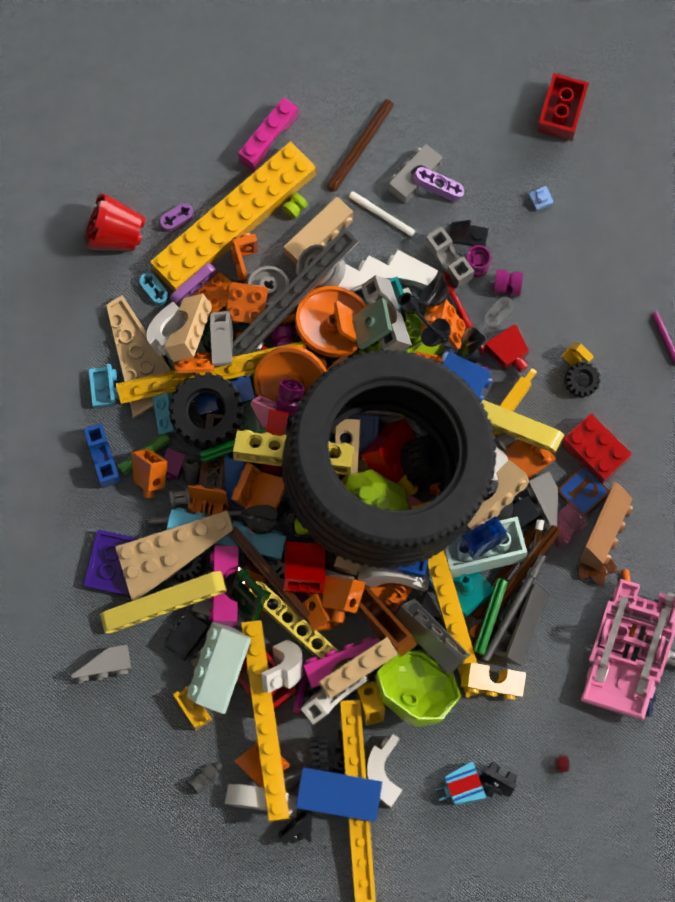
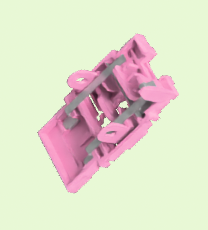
[581,579,675,721]

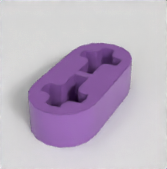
[160,203,193,232]

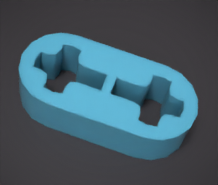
[140,272,168,306]

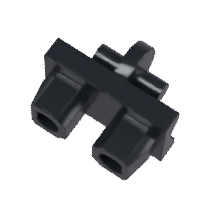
[479,762,517,798]

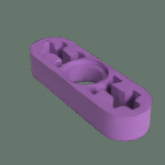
[412,167,464,201]
[170,263,217,306]

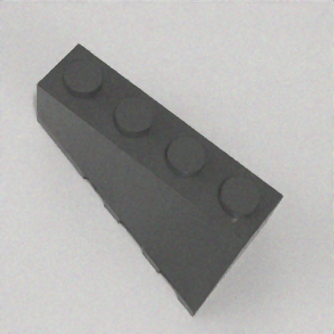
[494,580,549,666]
[395,599,470,675]

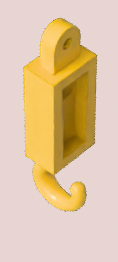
[493,368,537,435]

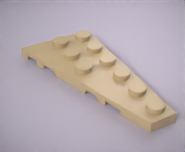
[106,295,176,419]
[116,511,234,601]

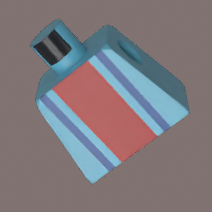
[436,762,486,806]

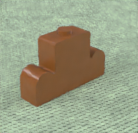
[357,585,416,658]

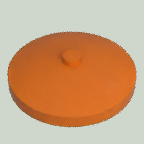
[295,286,366,357]
[254,346,327,419]

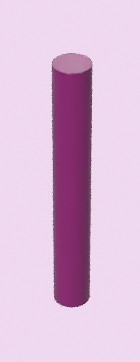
[651,311,675,366]
[293,664,307,714]

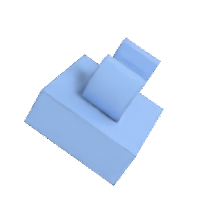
[528,186,554,211]

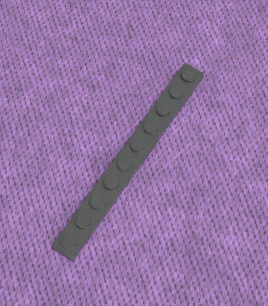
[232,228,359,357]

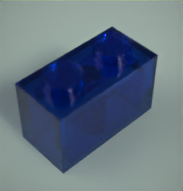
[462,516,507,560]

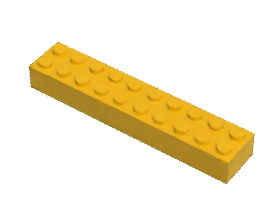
[150,141,316,292]

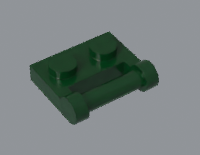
[228,568,270,621]

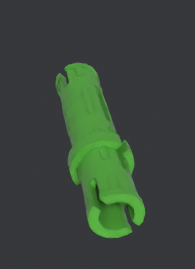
[117,434,171,476]

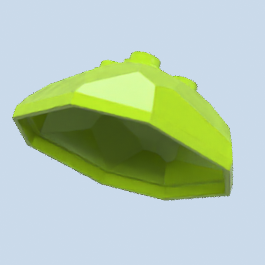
[341,469,411,511]
[375,650,461,727]

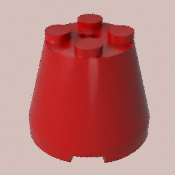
[84,193,146,251]

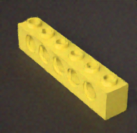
[233,430,354,475]

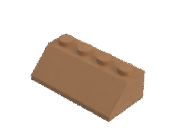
[579,482,633,571]

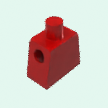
[485,324,529,373]

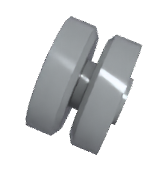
[296,244,345,289]
[248,266,289,308]

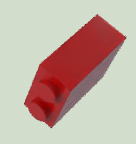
[283,541,325,594]

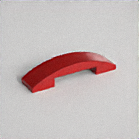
[261,409,289,477]

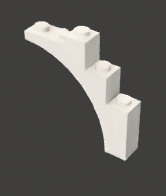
[337,250,438,293]

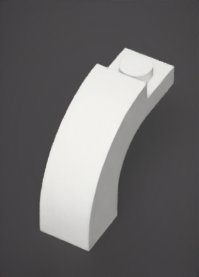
[146,302,186,360]
[358,564,430,592]
[262,639,303,693]
[301,675,368,724]
[367,734,402,808]
[225,784,298,817]

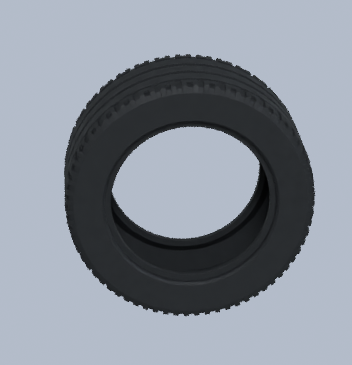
[282,349,496,569]

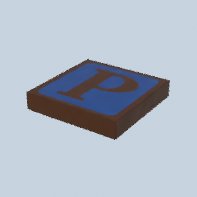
[558,464,610,519]

